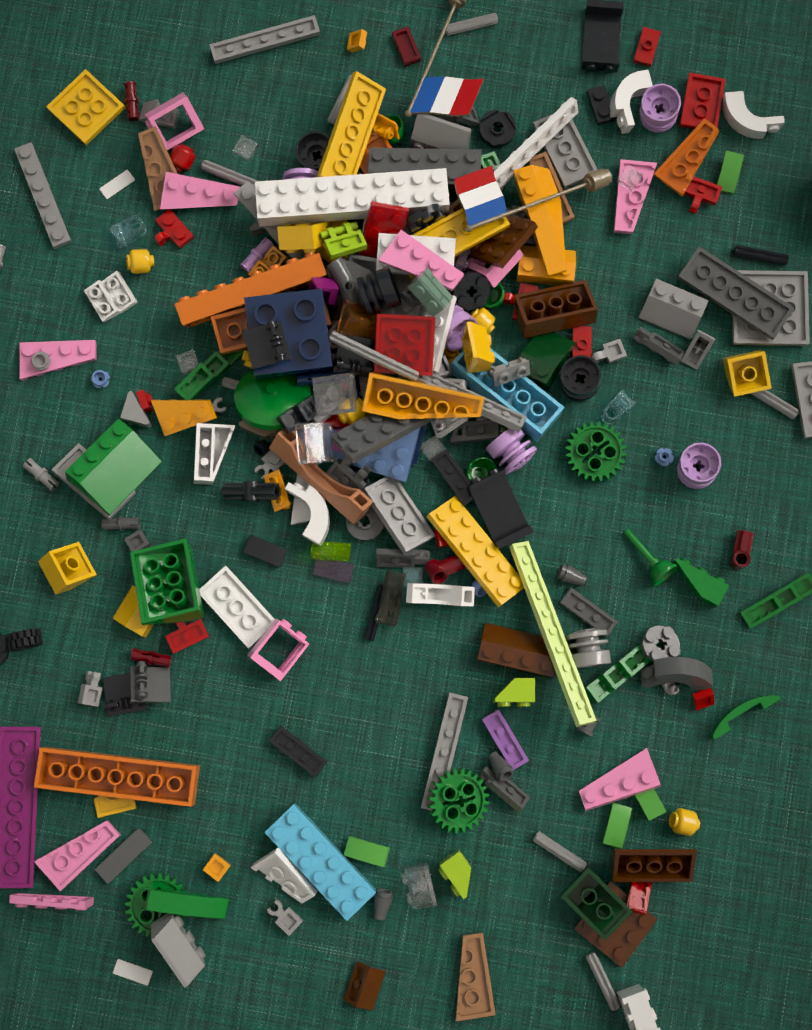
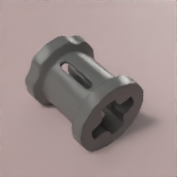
[577,716,601,737]

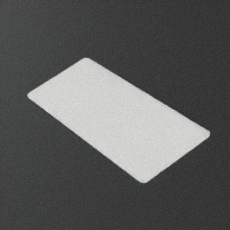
[100,170,135,199]
[113,959,153,985]

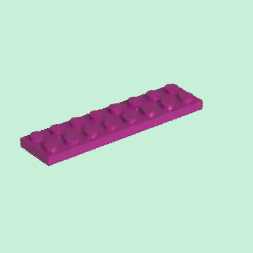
[0,727,41,888]

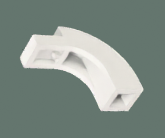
[610,70,653,134]
[722,91,785,139]
[285,482,330,546]
[406,583,475,606]

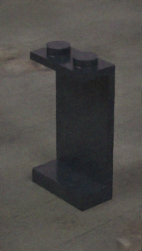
[581,0,624,73]
[467,467,534,549]

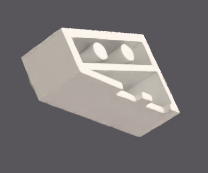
[194,423,235,485]
[617,984,661,1030]

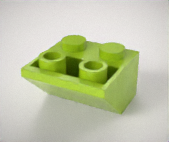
[493,678,535,707]
[439,849,471,899]

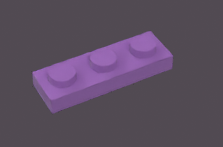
[482,709,529,770]

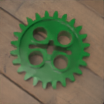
[564,421,627,483]
[426,768,490,833]
[125,871,188,937]

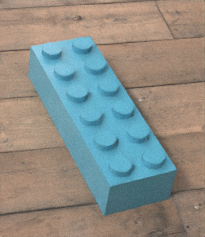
[451,348,565,442]
[265,803,377,921]

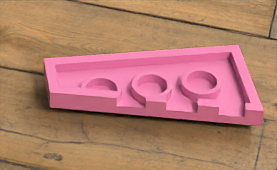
[614,159,657,234]
[160,172,240,209]
[378,230,464,291]
[20,340,97,381]
[579,748,661,811]
[34,820,121,891]
[9,893,94,910]

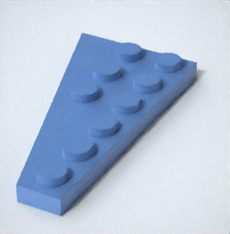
[301,428,420,482]

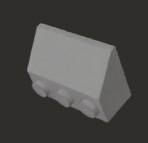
[411,114,471,149]
[639,279,709,340]
[151,913,206,988]

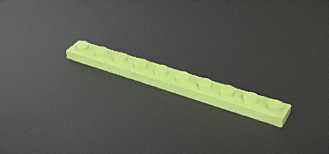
[509,541,597,727]

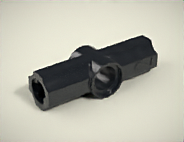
[222,481,281,502]

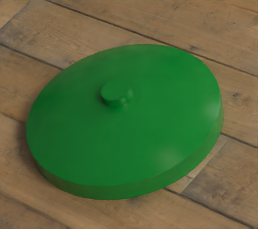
[234,370,311,430]

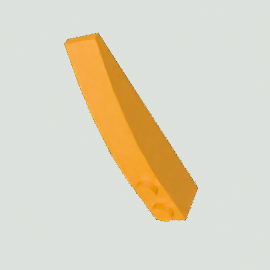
[513,165,567,277]
[362,372,485,419]

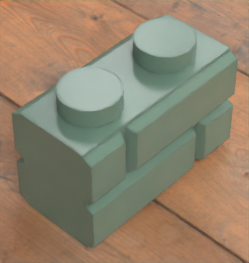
[407,268,453,316]

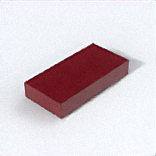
[391,26,422,67]

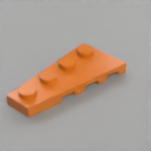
[654,119,719,196]

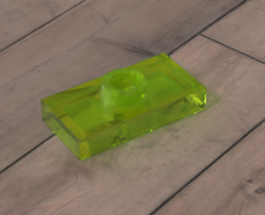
[311,541,351,562]

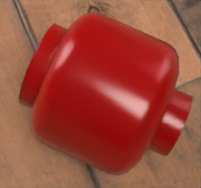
[170,143,196,172]

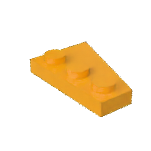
[151,399,217,436]

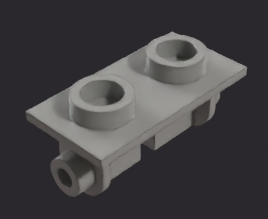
[489,357,530,387]

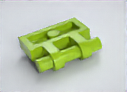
[320,222,367,260]

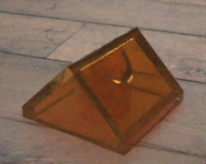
[337,299,380,340]

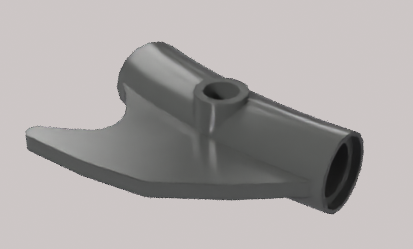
[327,257,377,316]

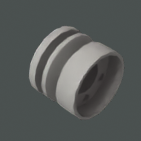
[566,628,611,668]

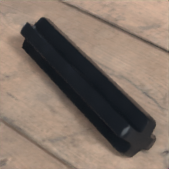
[733,245,789,265]
[364,584,388,641]

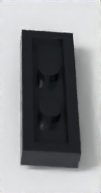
[431,449,474,507]
[269,726,327,777]

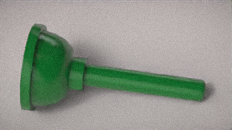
[624,529,678,586]

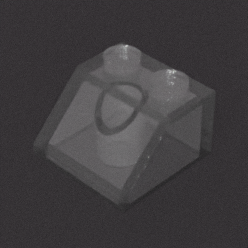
[312,373,357,417]
[295,423,336,465]
[401,862,437,909]

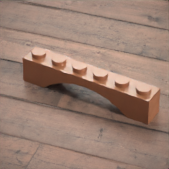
[269,429,373,524]

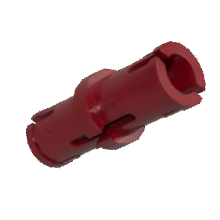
[124,81,139,121]
[130,648,172,668]

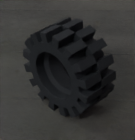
[5,628,43,652]

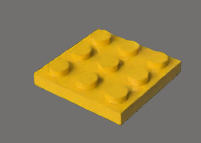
[46,69,125,146]

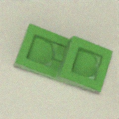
[716,151,744,194]
[634,789,666,821]
[602,803,632,849]
[344,836,390,867]

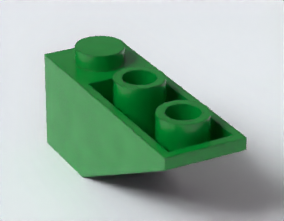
[673,558,729,608]

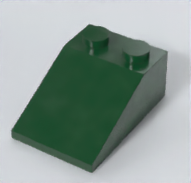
[519,332,575,392]
[560,866,633,941]

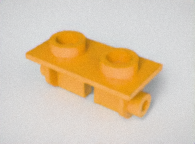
[372,113,400,140]
[264,469,292,512]

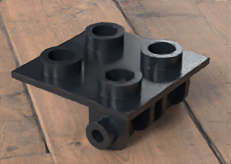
[242,321,291,369]
[333,334,376,378]
[103,673,147,716]

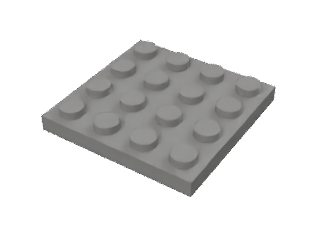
[732,270,810,346]

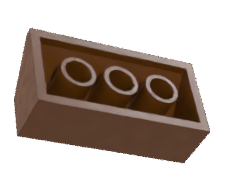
[514,280,598,338]
[476,623,555,678]
[610,849,697,882]

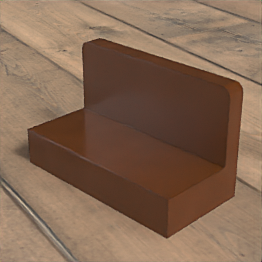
[344,961,385,1010]

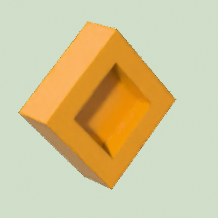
[347,29,367,53]
[203,853,231,882]

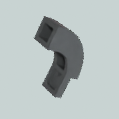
[641,657,713,691]

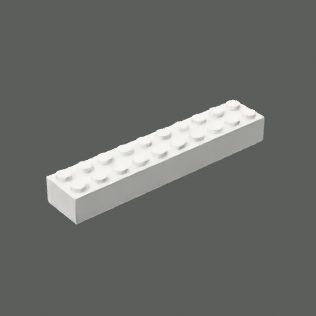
[255,168,450,226]

